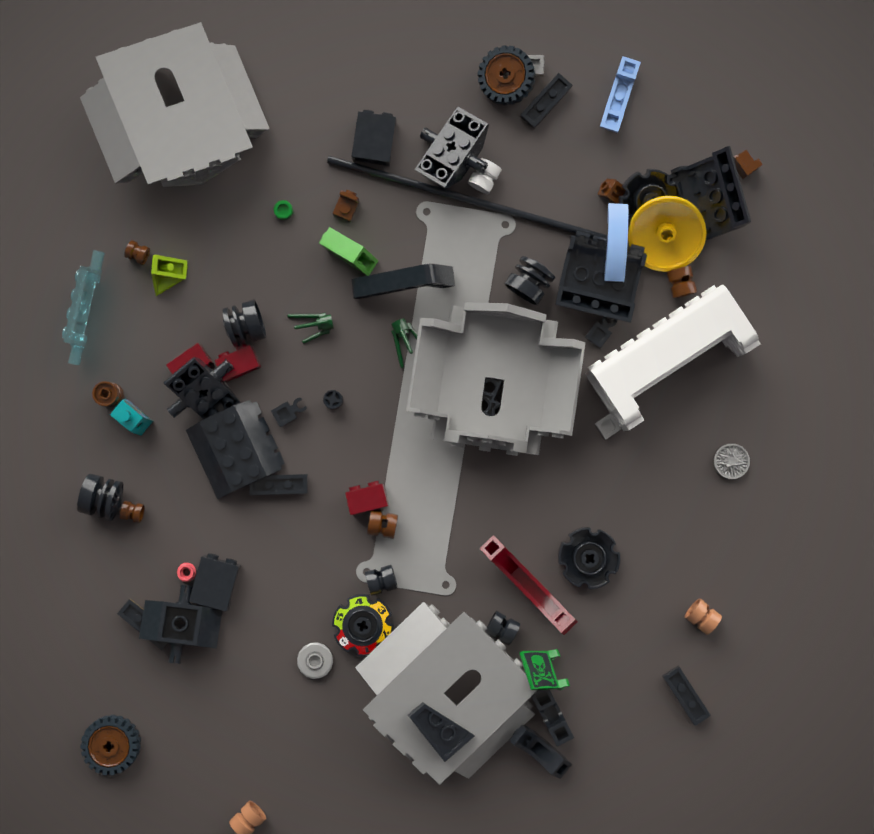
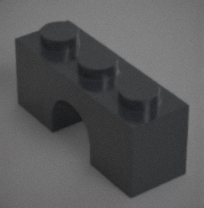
[531,689,574,747]

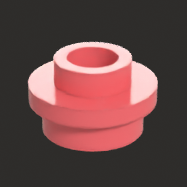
[177,563,197,582]

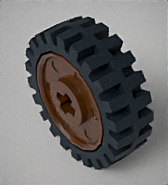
[477,45,535,105]
[80,715,141,775]

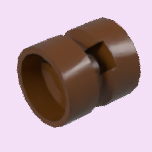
[667,266,697,298]
[92,381,124,407]
[367,510,398,539]

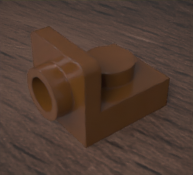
[598,178,625,204]
[333,190,359,222]

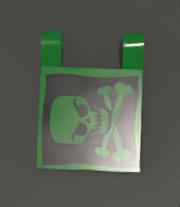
[520,649,570,690]

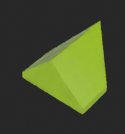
[151,255,187,296]

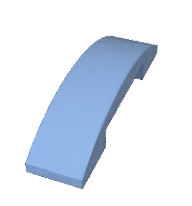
[600,56,641,133]
[604,203,628,282]

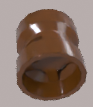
[124,240,150,265]
[120,501,145,523]

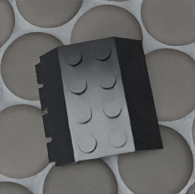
[669,146,751,240]
[555,231,647,323]
[186,400,285,499]

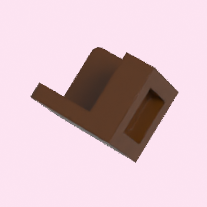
[733,150,763,179]

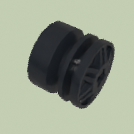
[504,256,555,306]
[222,299,267,347]
[77,473,124,521]

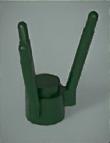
[287,313,334,344]
[391,318,418,368]

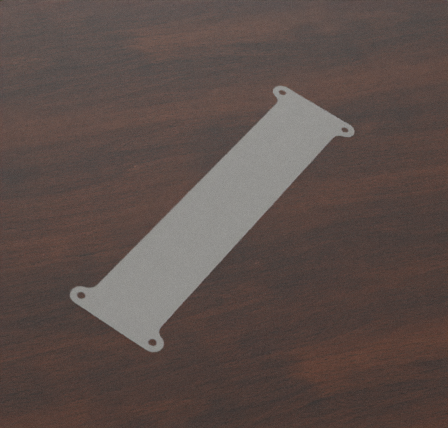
[356,201,516,596]

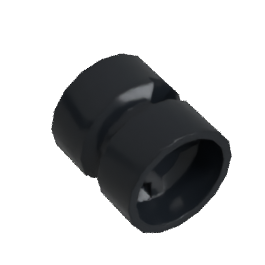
[365,565,398,596]
[486,610,520,645]

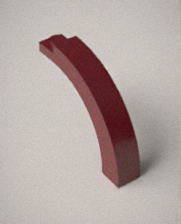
[480,535,578,635]

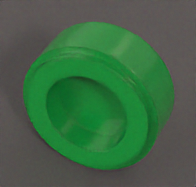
[273,200,293,220]

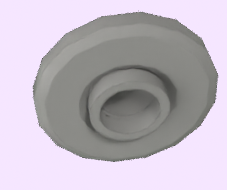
[714,444,750,479]
[297,642,333,679]

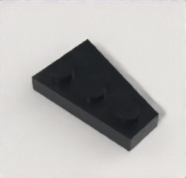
[408,702,475,762]

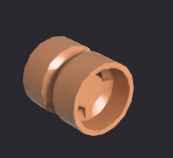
[685,598,722,635]
[229,801,266,834]

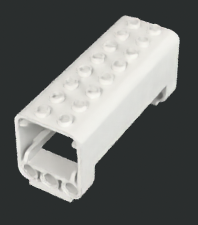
[585,285,761,431]

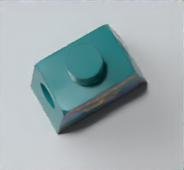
[110,398,153,436]

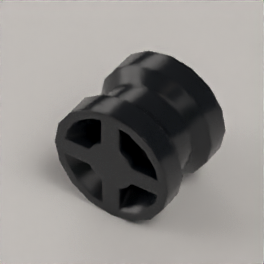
[323,390,343,409]

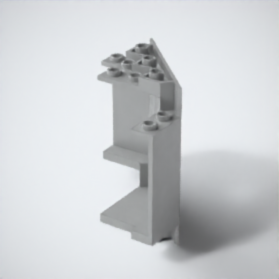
[80,22,269,187]
[406,302,586,456]
[355,602,537,785]

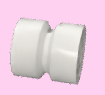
[468,158,502,194]

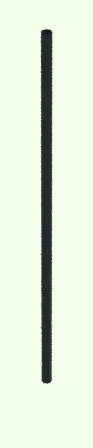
[327,156,607,239]

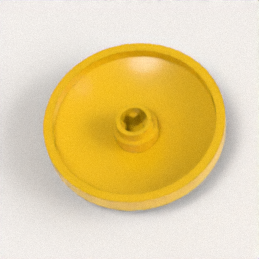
[628,196,706,272]

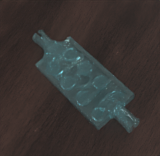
[62,250,105,365]

